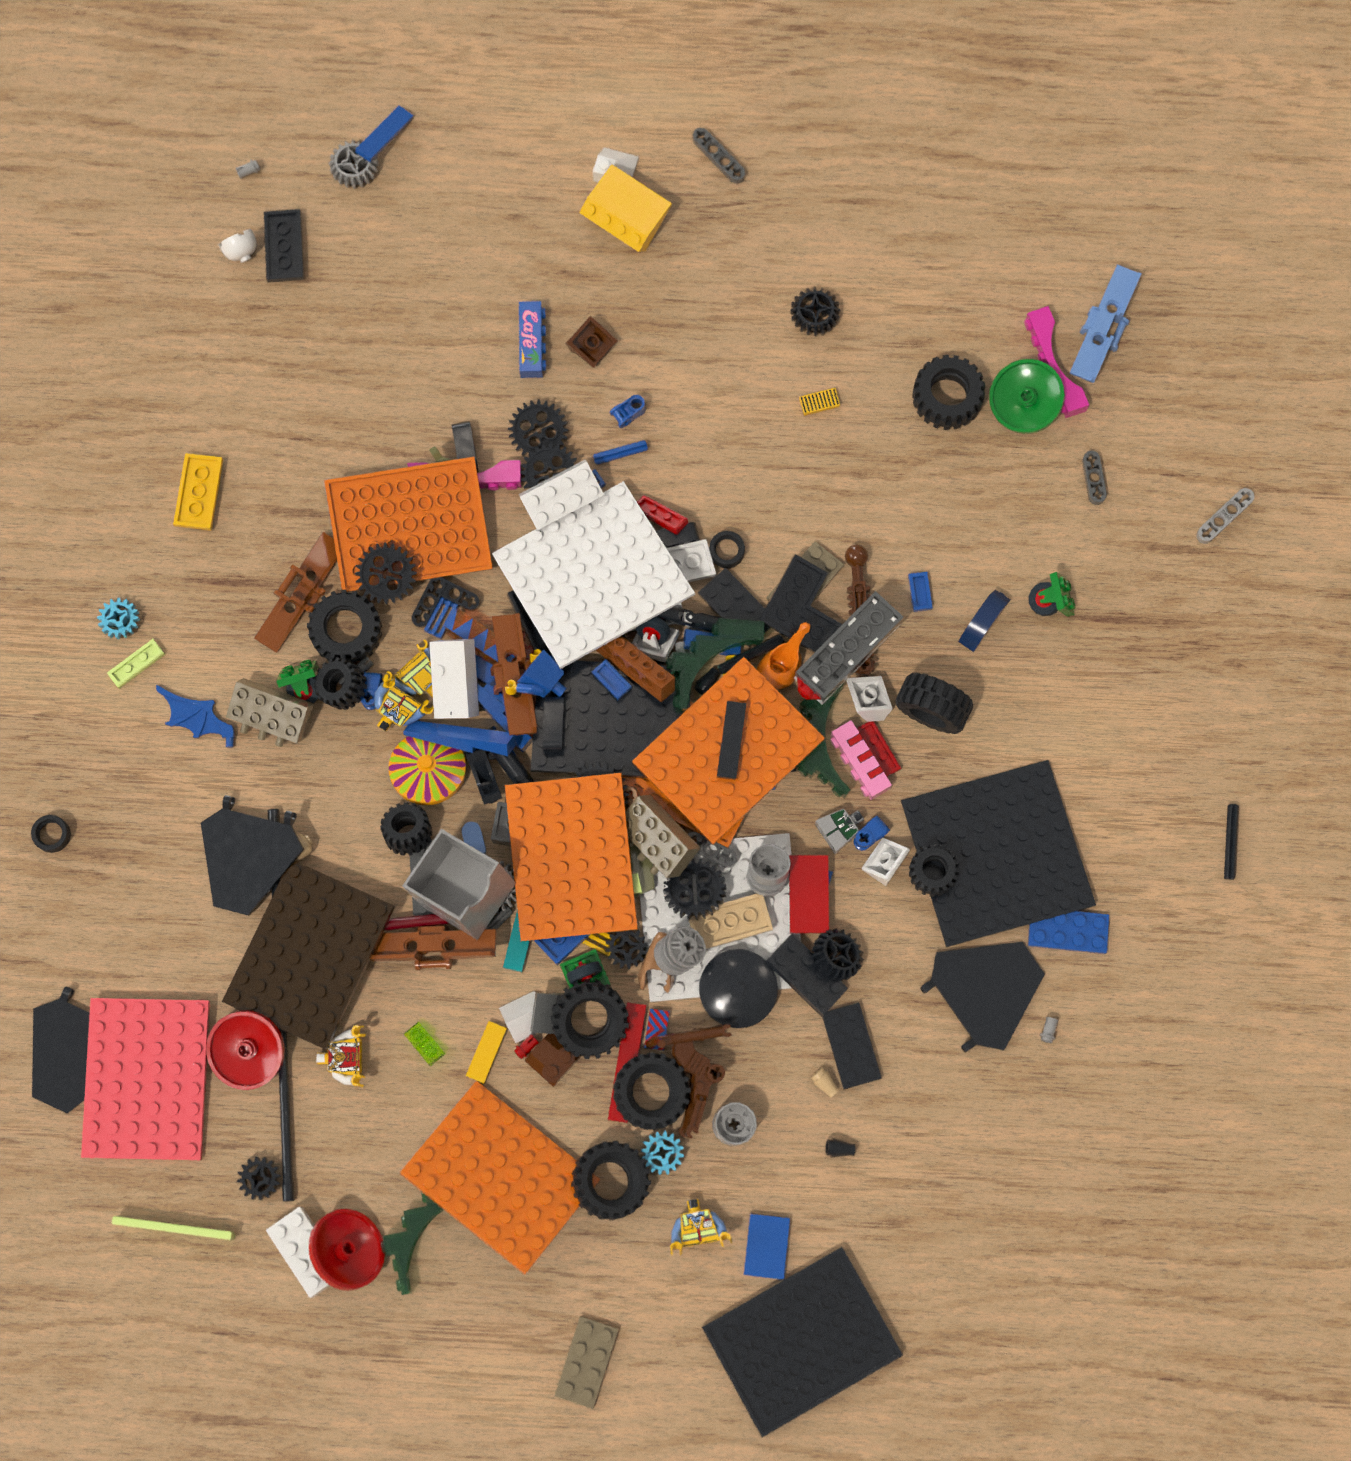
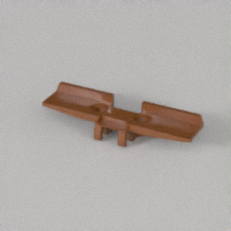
[254,532,337,653]
[490,613,537,735]
[370,926,496,971]

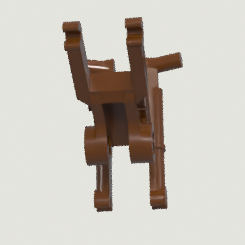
[645,1024,732,1139]

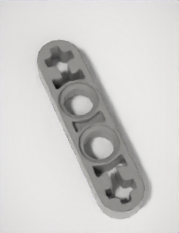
[1196,488,1254,544]

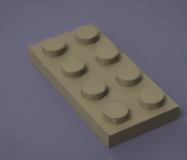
[767,542,844,603]
[555,1316,618,1409]

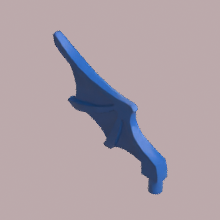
[156,685,235,748]

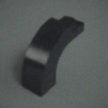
[465,748,502,805]

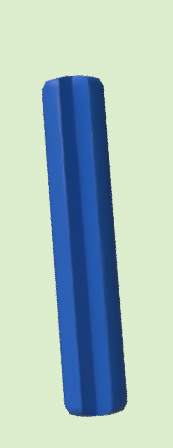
[593,440,648,465]

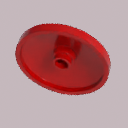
[206,1010,285,1090]
[309,1209,385,1291]

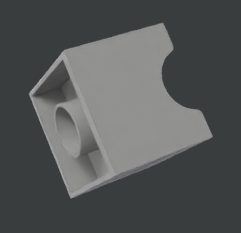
[402,829,516,940]

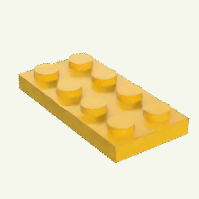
[173,453,223,531]

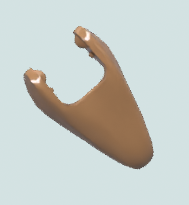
[638,932,674,993]

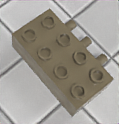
[226,678,314,747]
[626,795,700,878]

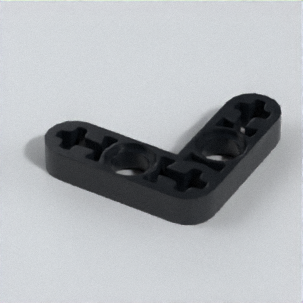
[411,577,480,628]

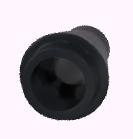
[694,668,720,695]
[825,1138,856,1158]

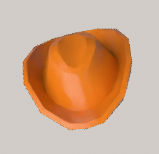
[757,622,811,689]

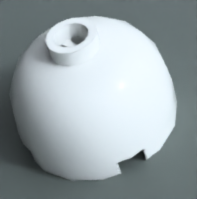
[218,229,257,263]

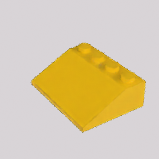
[579,164,672,252]

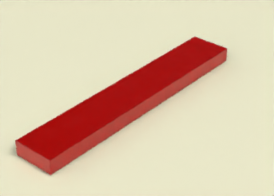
[608,1002,646,1123]

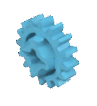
[97,598,140,640]
[641,1131,684,1175]

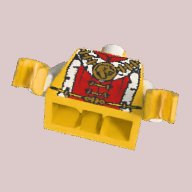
[317,1025,366,1087]

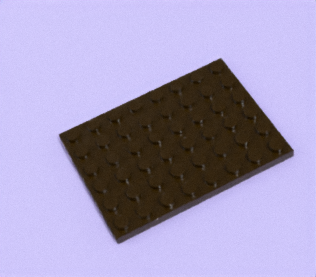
[222,861,395,1050]

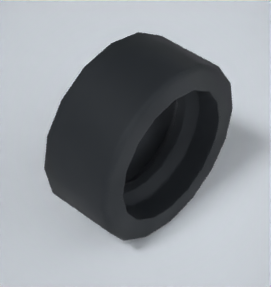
[709,531,745,569]
[31,815,71,853]

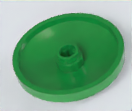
[989,359,1065,434]

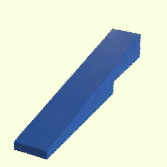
[477,683,533,753]
[403,721,516,756]

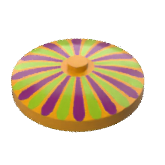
[389,736,466,805]

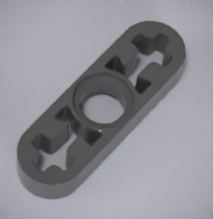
[1082,451,1107,505]
[688,832,737,868]

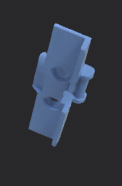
[1070,264,1142,383]

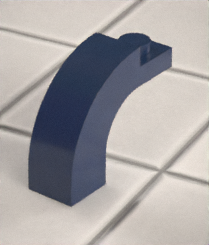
[958,590,1010,652]

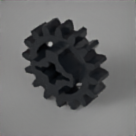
[605,930,648,969]
[237,1157,281,1200]

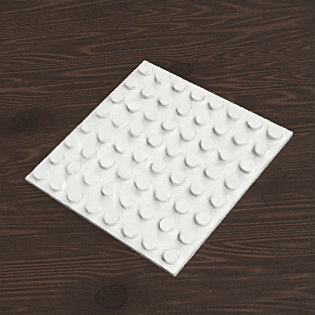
[492,481,695,669]
[640,833,801,1002]

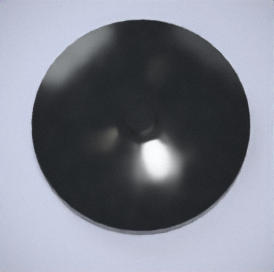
[699,949,778,1028]

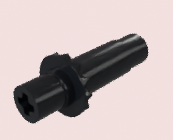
[487,726,534,784]

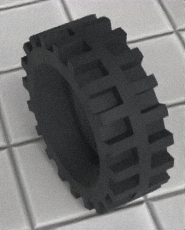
[307,590,382,664]
[551,979,629,1059]
[613,1052,691,1130]
[571,1141,651,1220]

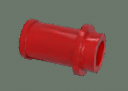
[514,1034,539,1060]

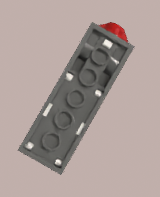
[794,591,904,705]

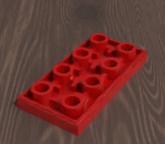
[789,855,829,934]

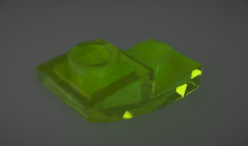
[404,1021,445,1067]

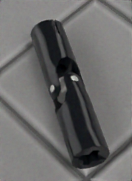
[656,606,726,634]

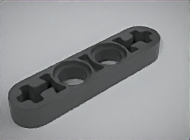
[693,128,745,184]

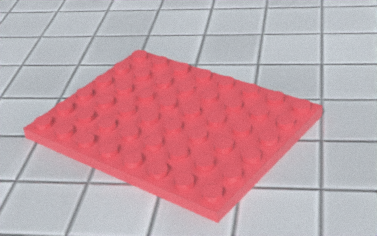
[81,998,210,1160]

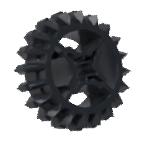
[790,287,840,337]
[811,928,864,982]

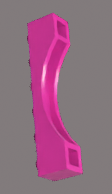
[1024,306,1089,418]
[408,460,522,491]

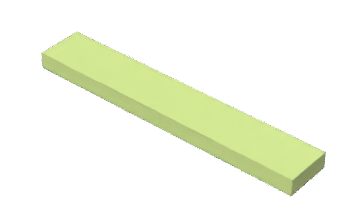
[112,1216,235,1240]

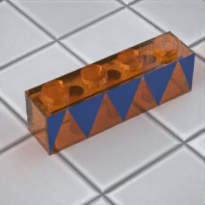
[444,608,516,665]

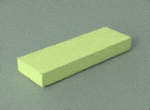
[107,639,165,689]

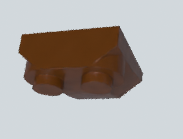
[565,316,618,368]
[524,1034,580,1087]

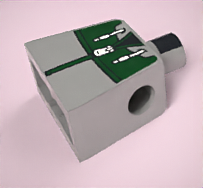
[815,809,864,854]

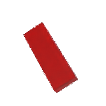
[637,495,688,535]
[857,721,902,777]

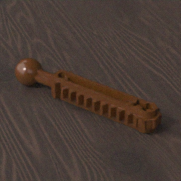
[845,544,875,677]

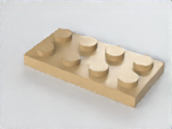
[689,894,773,949]

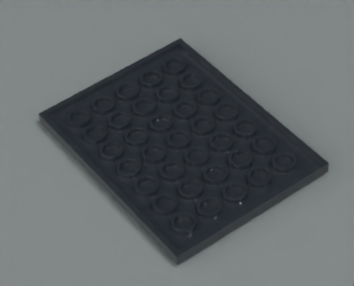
[531,661,692,778]
[702,1247,903,1438]

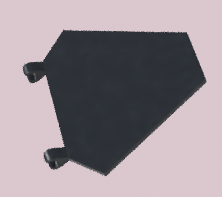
[201,795,304,916]
[920,942,1045,1052]
[32,987,90,1114]

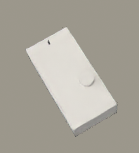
[429,639,479,719]

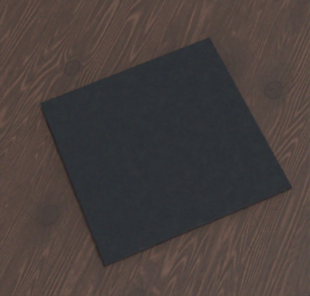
[901,760,1096,947]

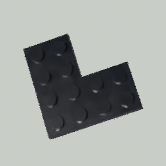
[758,554,842,653]

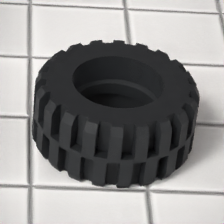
[912,355,986,430]
[896,673,973,734]

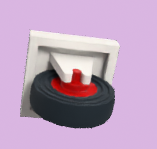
[632,617,679,662]

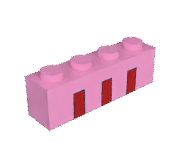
[830,720,892,800]

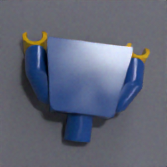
[505,649,567,697]

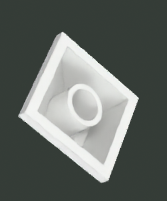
[593,147,639,182]
[846,676,893,722]

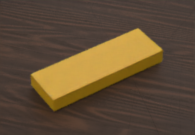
[466,1021,507,1084]

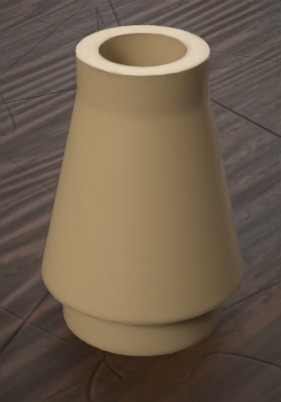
[810,1068,839,1098]

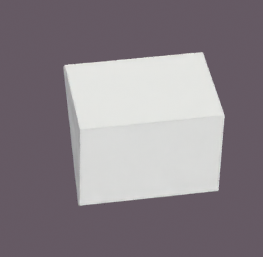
[861,838,910,886]
[499,991,537,1043]

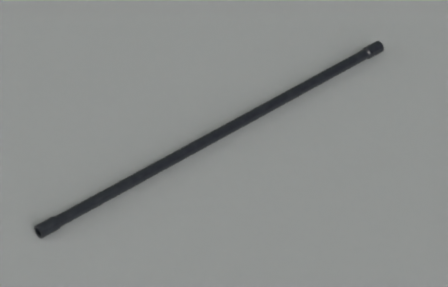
[267,809,295,1202]

